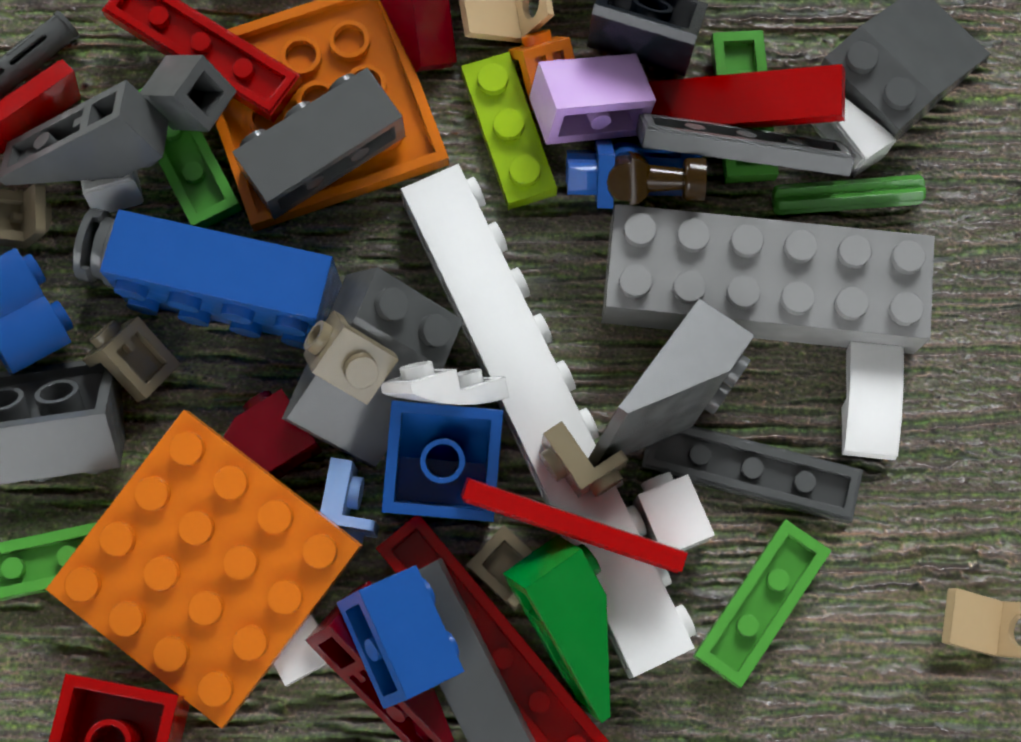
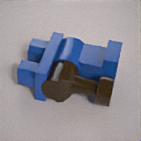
[566,139,707,209]

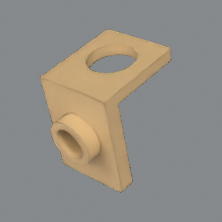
[459,0,554,43]
[942,588,1021,659]

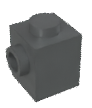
[140,55,237,132]

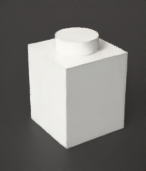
[633,472,715,551]

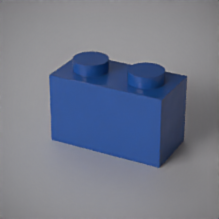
[336,565,465,709]

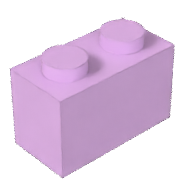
[529,54,656,145]

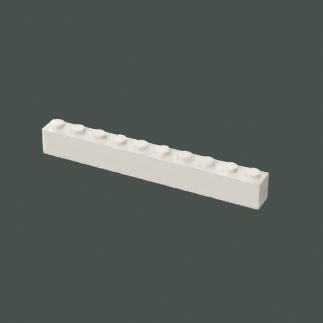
[401,163,696,679]

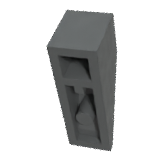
[0,80,169,186]

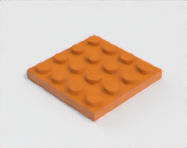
[215,0,449,232]
[45,410,363,729]

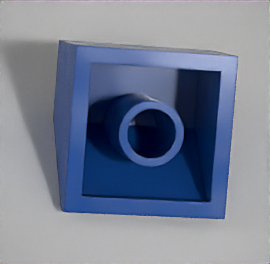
[382,400,503,522]

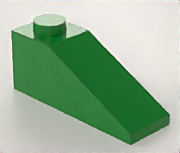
[503,535,611,723]

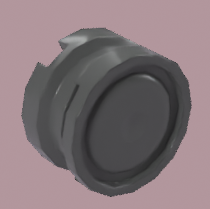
[73,208,115,288]

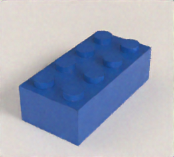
[100,209,342,349]

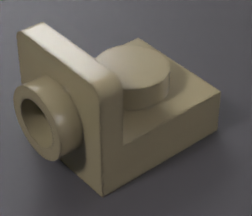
[82,316,181,402]

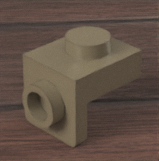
[0,184,52,249]
[304,310,399,405]
[539,421,628,498]
[466,525,533,612]

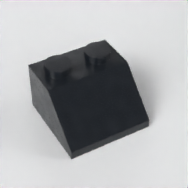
[587,0,708,77]

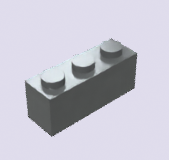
[232,67,406,220]

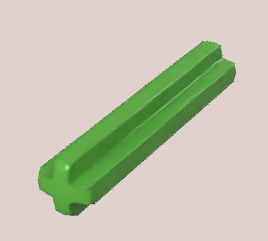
[771,174,926,215]

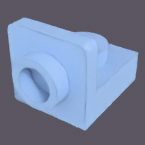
[320,457,379,544]

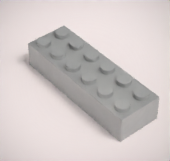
[601,204,935,354]

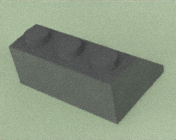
[0,361,126,485]

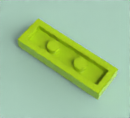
[461,52,557,210]

